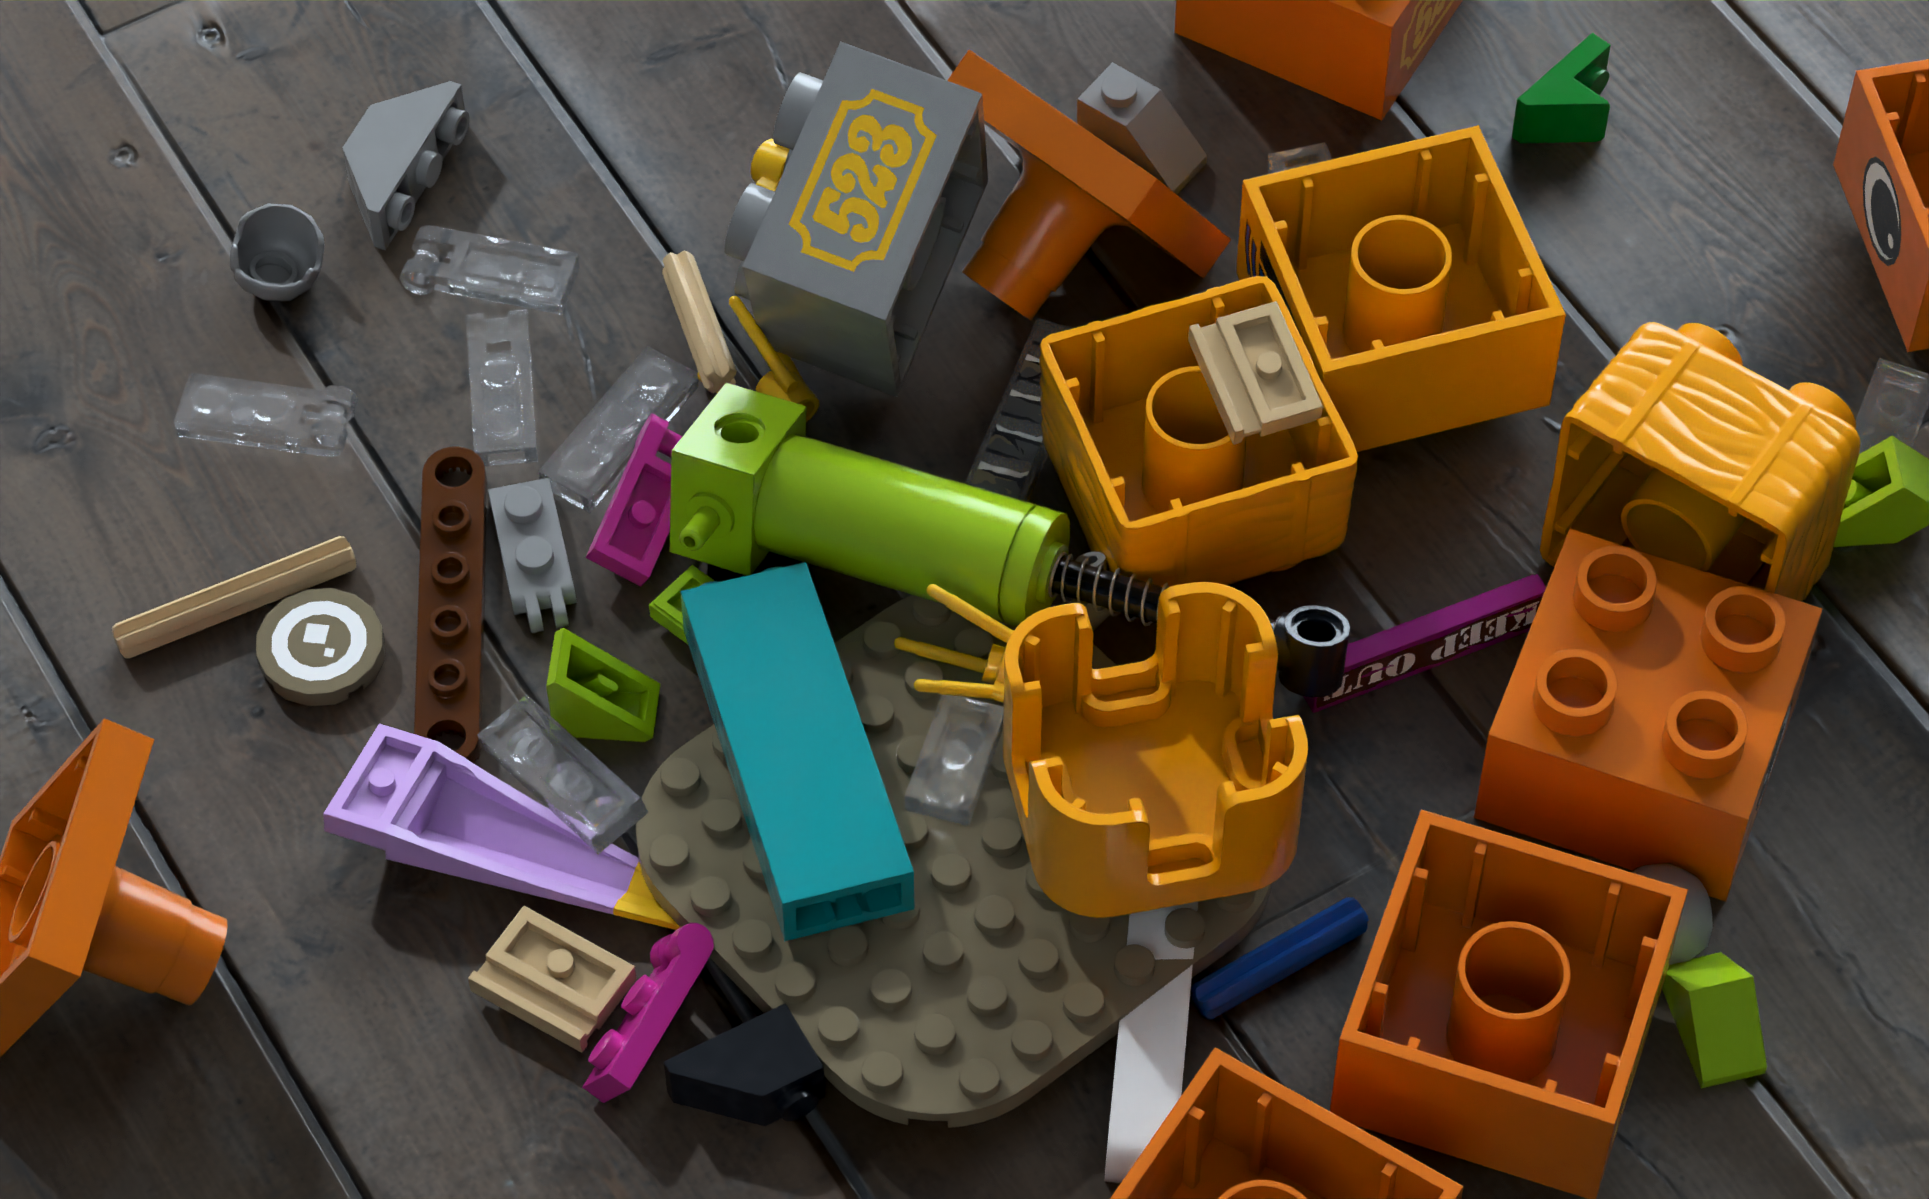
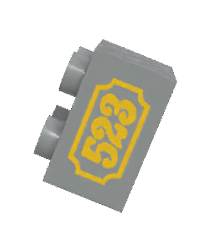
[724,41,988,397]

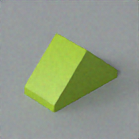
[546,628,661,742]
[1662,952,1767,1089]

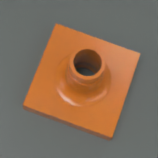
[947,49,1231,321]
[0,718,228,1057]

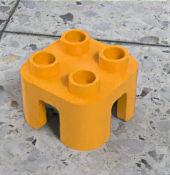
[1003,582,1308,918]

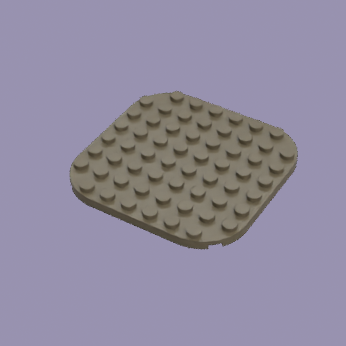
[636,595,1272,1128]

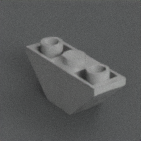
[342,81,469,250]

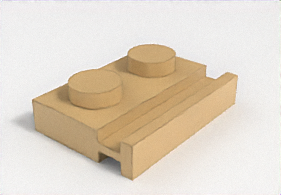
[1188,301,1323,445]
[468,906,637,1053]

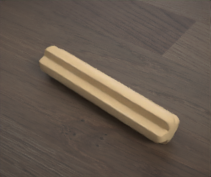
[662,250,737,393]

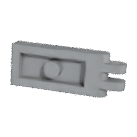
[488,478,577,633]

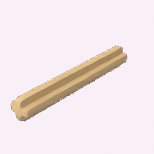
[112,536,356,659]

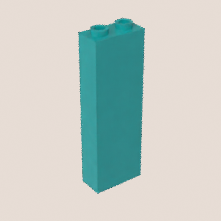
[680,562,915,941]

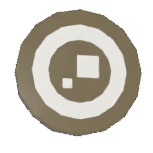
[256,588,385,706]

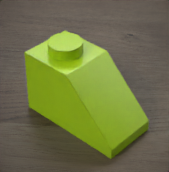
[1833,436,1929,547]

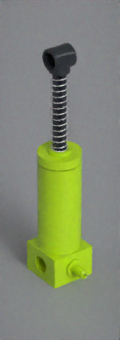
[669,383,1350,698]

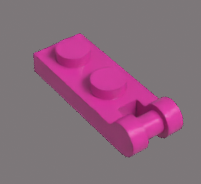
[585,413,683,587]
[582,923,714,1103]

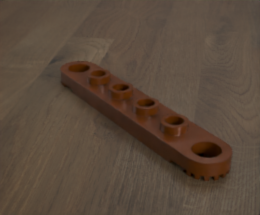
[414,446,487,764]

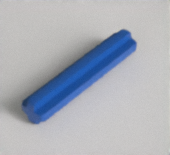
[1190,897,1369,1019]

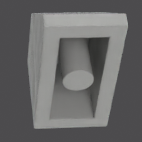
[1077,62,1207,194]

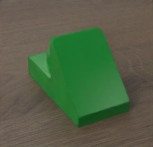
[1512,33,1611,143]

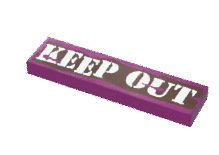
[1303,574,1546,713]

